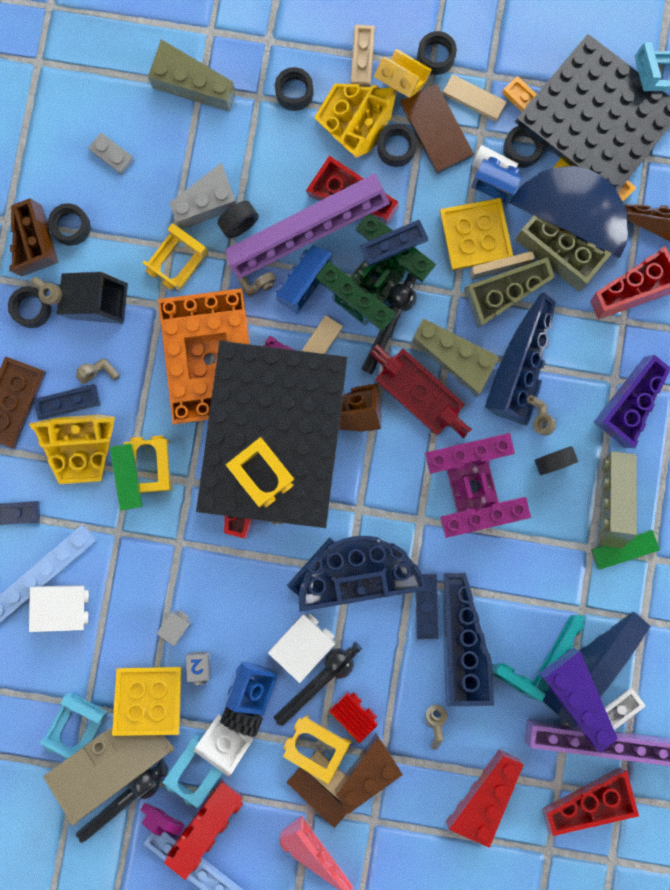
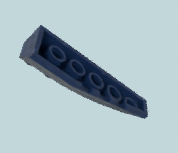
[484,293,556,425]
[443,573,494,707]
[543,612,650,729]

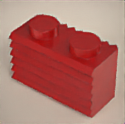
[329,690,378,744]

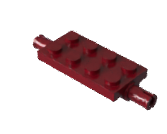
[369,344,472,439]

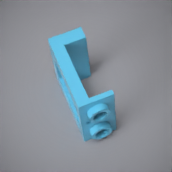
[634,42,670,91]
[39,692,108,760]
[162,734,223,808]

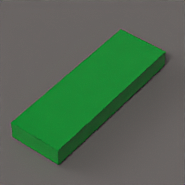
[110,443,143,511]
[591,530,660,570]

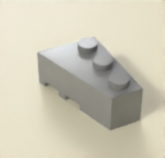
[170,163,236,229]

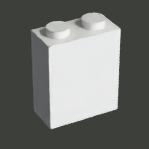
[29,585,89,632]
[268,613,335,683]

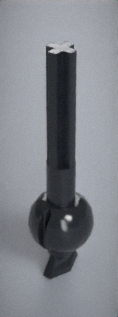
[361,273,417,375]
[273,641,362,726]
[76,759,169,843]

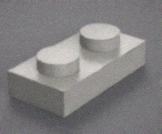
[88,133,134,175]

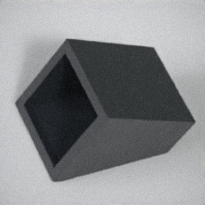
[57,272,128,324]

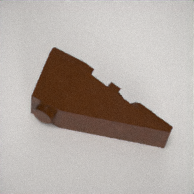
[624,204,670,241]
[339,383,382,432]

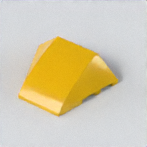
[314,83,397,158]
[29,414,115,484]

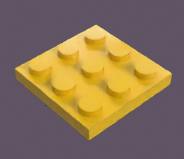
[439,198,513,271]
[112,667,182,736]

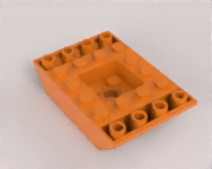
[158,288,251,425]

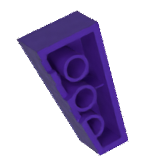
[594,355,670,448]
[539,648,618,752]

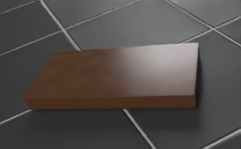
[400,83,474,174]
[0,356,46,449]

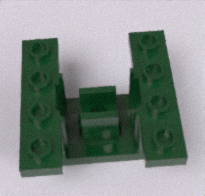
[316,213,436,332]

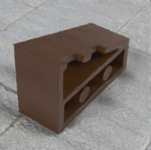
[9,198,59,276]
[335,733,403,814]

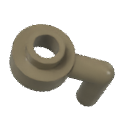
[236,272,277,296]
[31,277,62,305]
[76,359,120,384]
[527,395,556,436]
[424,705,447,750]

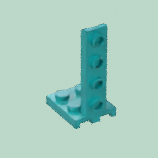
[492,615,585,702]

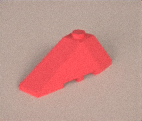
[279,816,354,890]

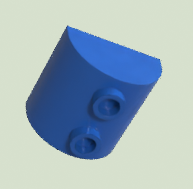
[471,157,522,205]
[226,662,278,715]

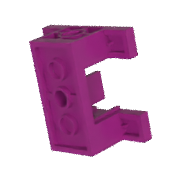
[424,433,531,538]

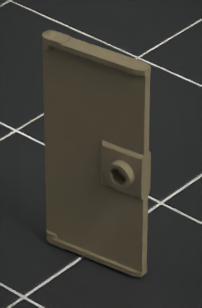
[43,726,175,826]

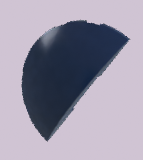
[509,166,628,258]
[299,536,427,612]

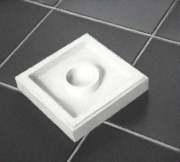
[193,714,253,776]

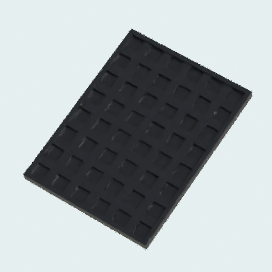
[196,341,348,528]

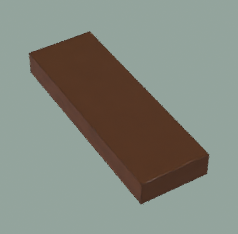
[286,767,347,828]

